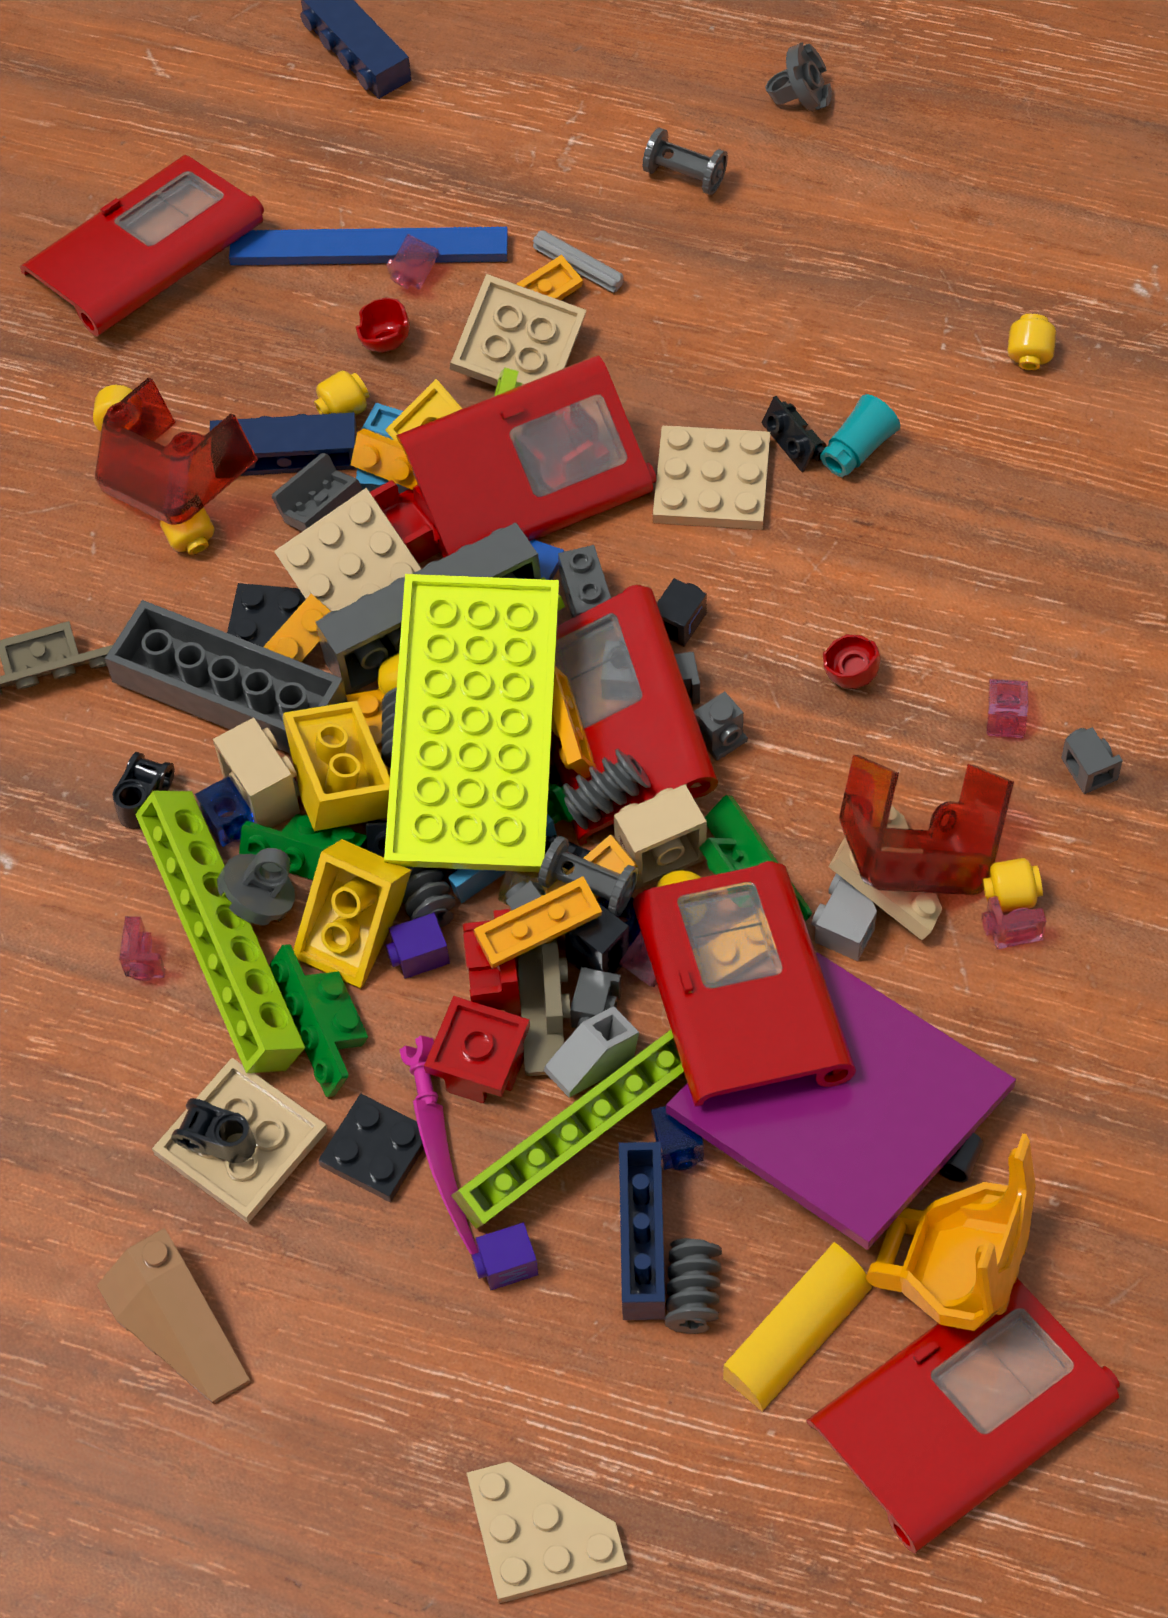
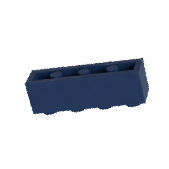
[300,0,411,99]
[209,412,358,477]
[619,1142,665,1320]

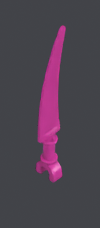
[399,1035,478,1254]

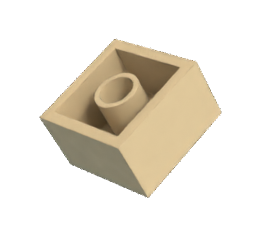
[213,717,301,828]
[614,784,707,890]

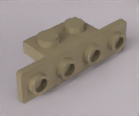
[0,621,113,695]
[518,938,571,1076]

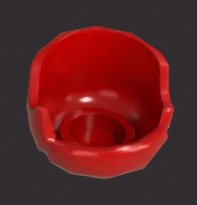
[356,297,410,352]
[823,634,881,689]

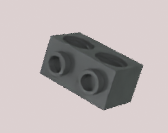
[558,545,614,638]

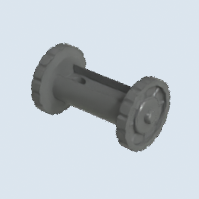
[642,128,728,195]
[538,836,639,917]

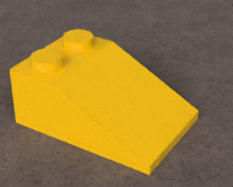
[283,701,390,831]
[293,839,411,988]

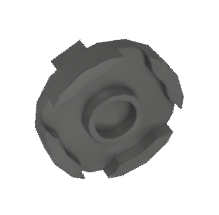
[765,42,832,112]
[217,848,295,926]

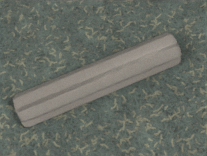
[533,230,624,292]

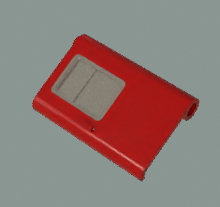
[20,155,264,337]
[396,355,657,558]
[550,585,718,846]
[633,861,856,1107]
[806,1278,1120,1554]

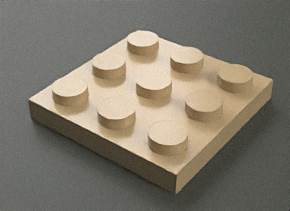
[450,274,587,386]
[653,425,770,530]
[274,488,422,611]
[152,1058,328,1224]

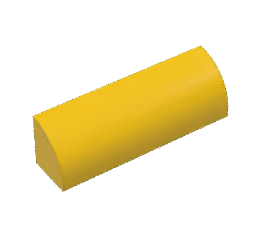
[723,1242,872,1412]

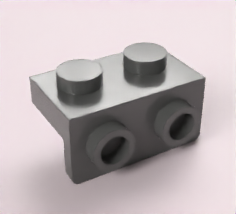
[272,453,363,531]

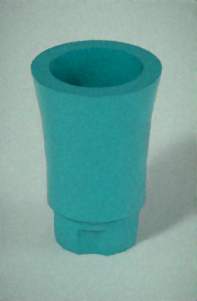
[820,394,901,478]

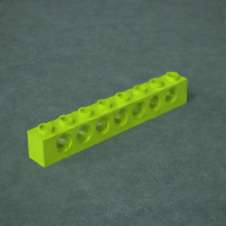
[135,791,305,1073]
[451,1029,684,1229]

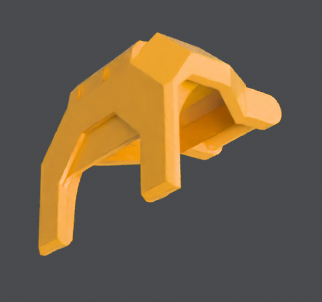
[866,1133,1036,1331]

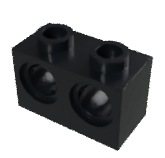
[565,903,629,974]

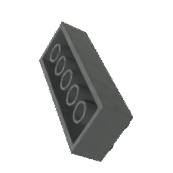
[315,523,541,695]
[105,600,347,754]

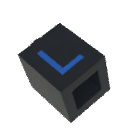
[657,578,707,647]

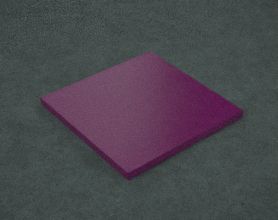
[666,952,1016,1250]

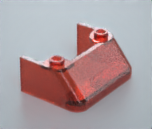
[95,377,258,525]
[839,755,1014,895]

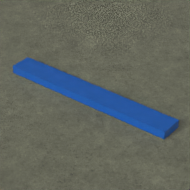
[229,227,508,265]

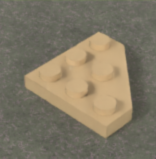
[829,792,942,940]
[467,1462,627,1604]

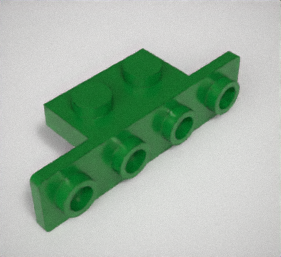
[699,795,812,921]
[239,814,367,880]
[269,944,368,1097]

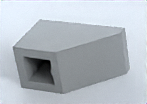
[811,873,877,961]
[544,1006,639,1098]

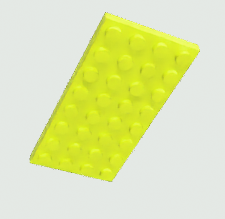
[384,574,559,872]

